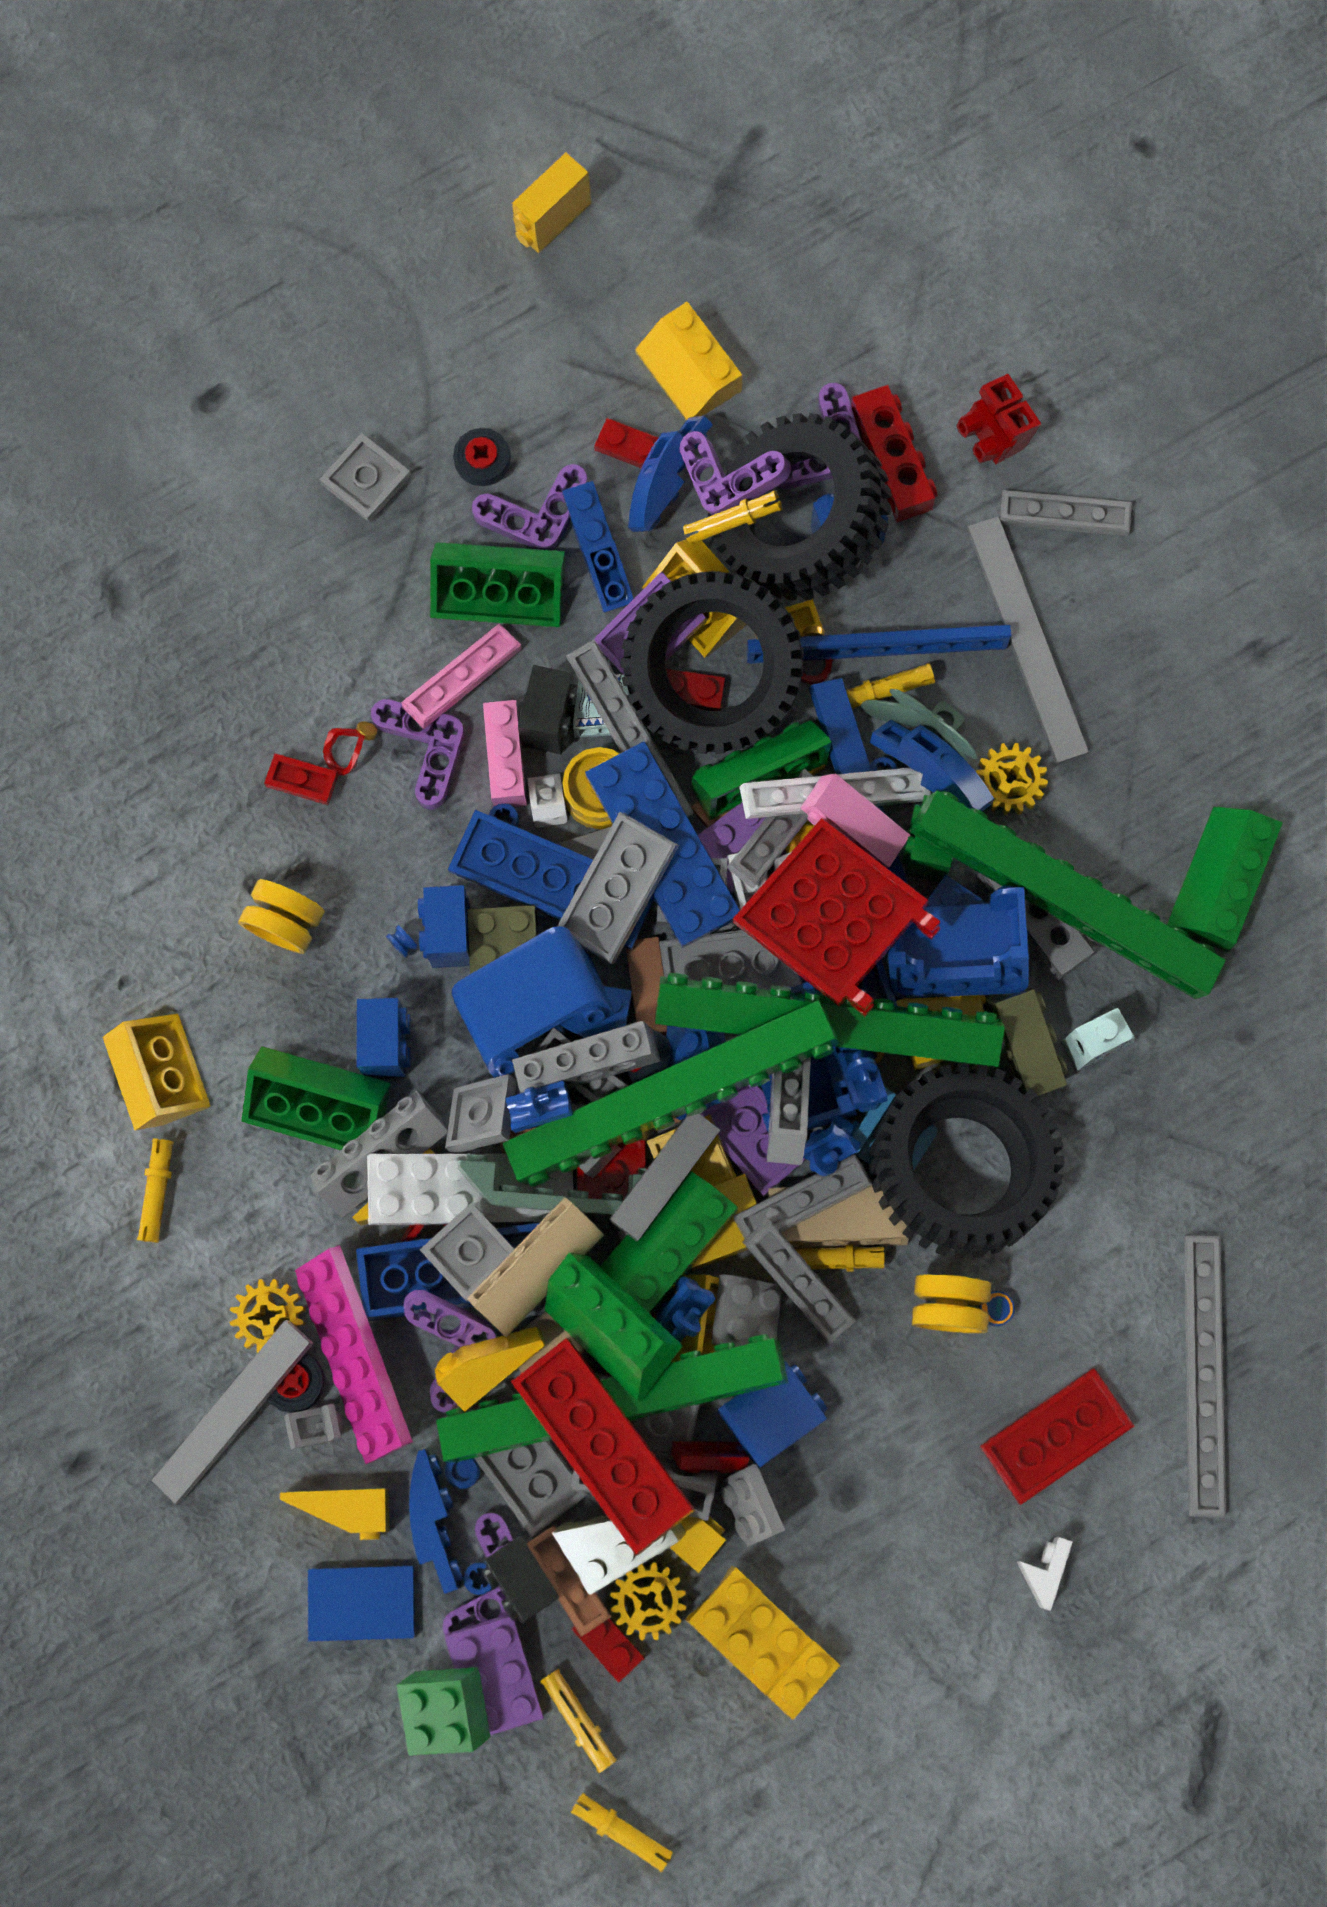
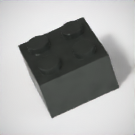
[518,665,578,754]
[482,1536,560,1624]

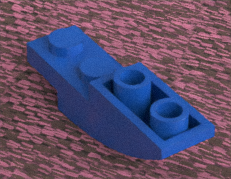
[628,416,713,532]
[562,481,634,613]
[870,720,994,811]
[409,1449,463,1594]

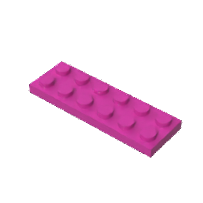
[295,1245,413,1464]

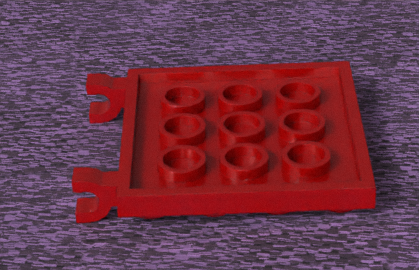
[733,818,941,1017]

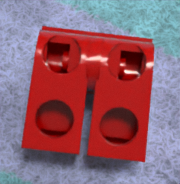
[956,373,1041,465]

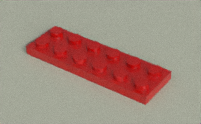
[511,1338,695,1555]

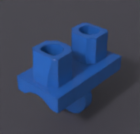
[837,1050,888,1112]
[506,1080,573,1133]
[803,1117,861,1176]
[655,1276,715,1342]

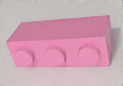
[483,700,527,807]
[800,773,910,868]

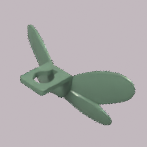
[861,689,977,764]

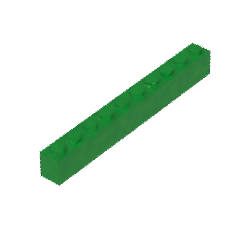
[909,790,1226,1000]
[655,973,1005,1067]
[502,1000,840,1187]
[436,1334,789,1463]

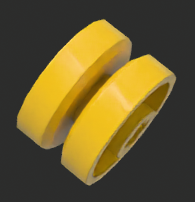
[562,747,619,830]
[238,879,325,954]
[911,1274,991,1334]

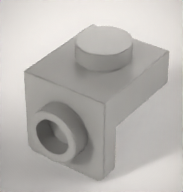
[284,1404,342,1450]

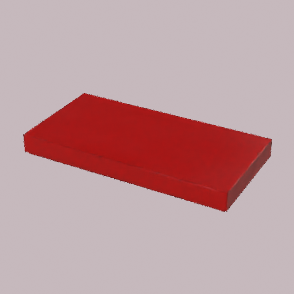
[979,1368,1135,1505]

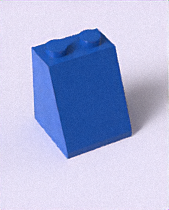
[718,1361,828,1469]

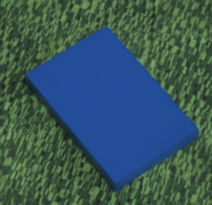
[308,1566,415,1642]

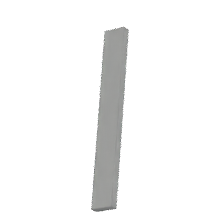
[967,516,1089,766]
[1184,1236,1226,1517]

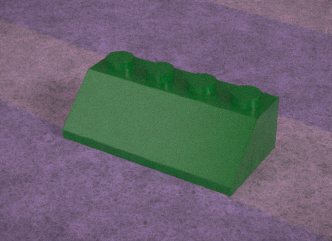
[430,542,565,627]
[691,720,832,821]
[1167,806,1283,952]
[241,1046,391,1150]
[600,1171,738,1315]
[545,1252,683,1401]

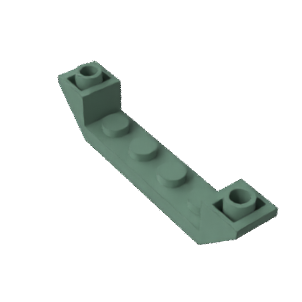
[458,1154,646,1215]

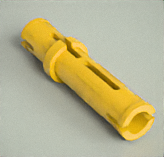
[683,490,783,545]
[846,663,935,708]
[137,1138,174,1243]
[795,1244,884,1272]
[540,1669,617,1774]
[570,1792,673,1872]

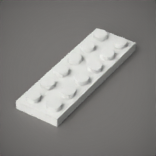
[367,1154,573,1225]

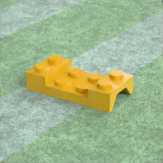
[685,1566,840,1720]

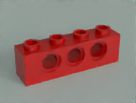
[851,385,938,523]

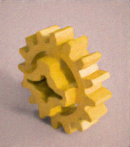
[976,743,1048,816]
[230,1279,306,1353]
[610,1562,686,1640]

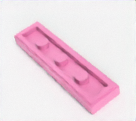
[401,623,522,729]

